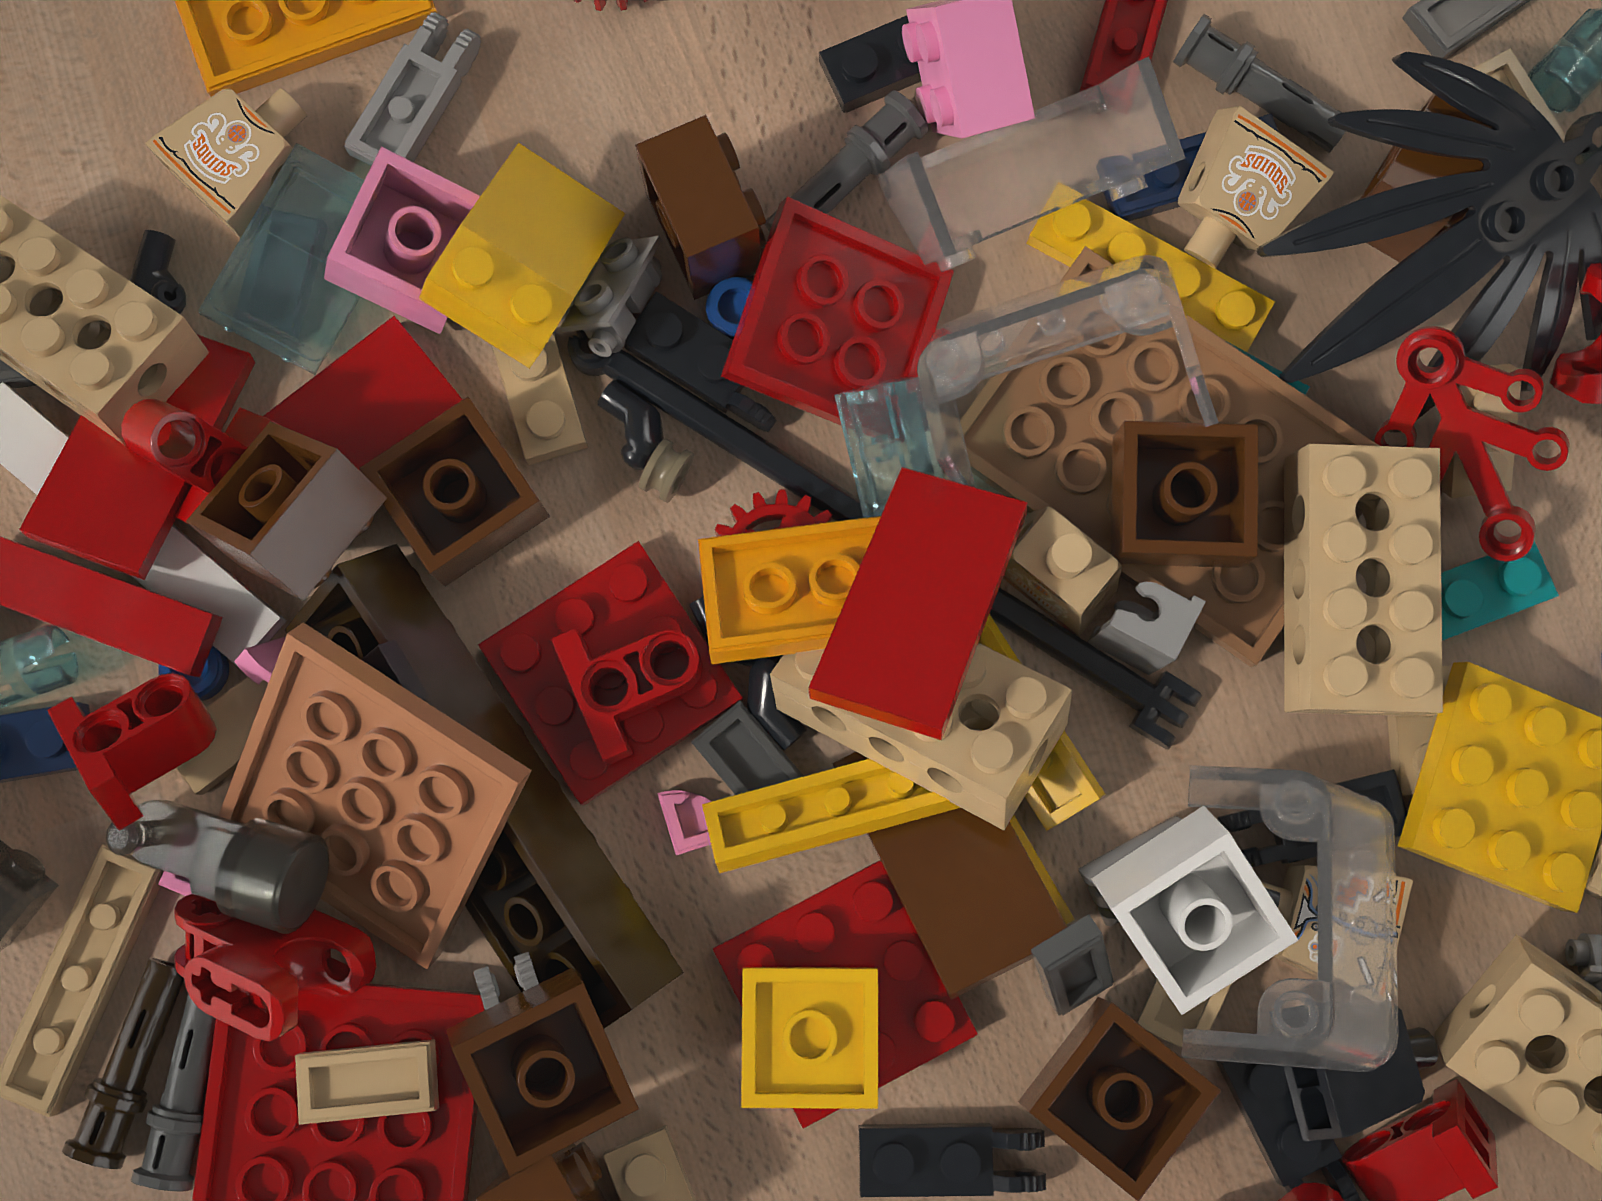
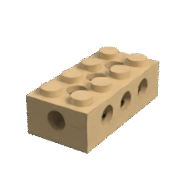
[0,195,209,446]
[1284,444,1443,716]
[770,643,1072,830]
[1434,934,1602,1173]

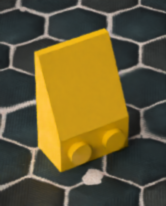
[419,142,626,369]

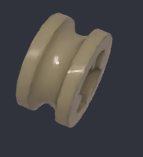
[639,438,694,503]

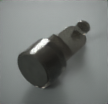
[106,800,329,934]

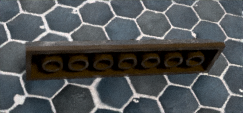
[285,544,684,1029]

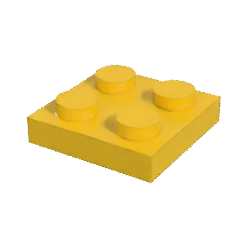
[741,967,878,1109]

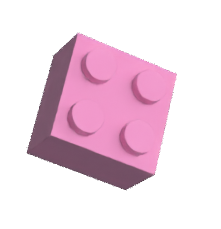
[902,0,1035,139]
[324,146,480,334]

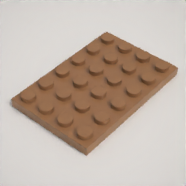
[942,246,1379,667]

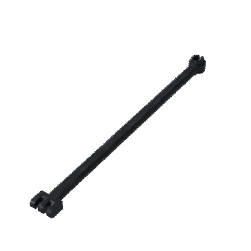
[567,330,1202,750]

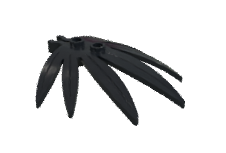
[1257,52,1602,433]

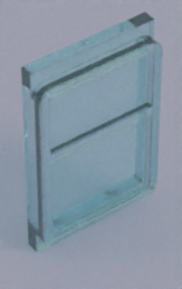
[198,143,365,375]

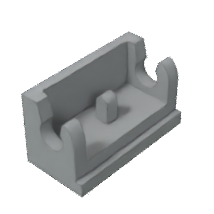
[1087,582,1206,675]

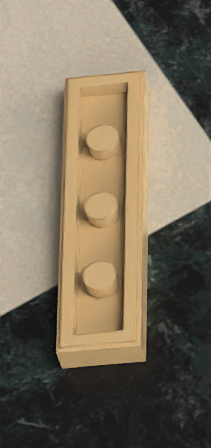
[0,843,166,1117]

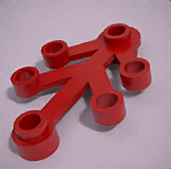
[1374,326,1570,561]

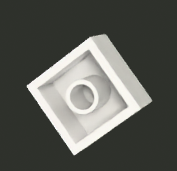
[1091,806,1298,1015]

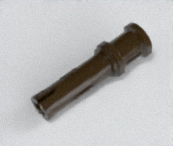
[62,958,184,1169]

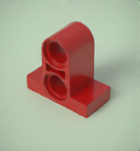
[121,399,279,524]
[551,628,702,765]
[47,673,217,831]
[1341,1079,1498,1201]

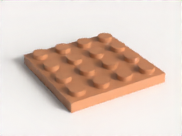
[214,622,532,969]

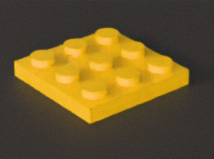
[1398,662,1602,913]

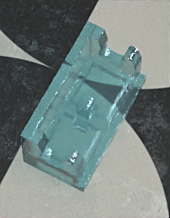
[834,376,944,518]

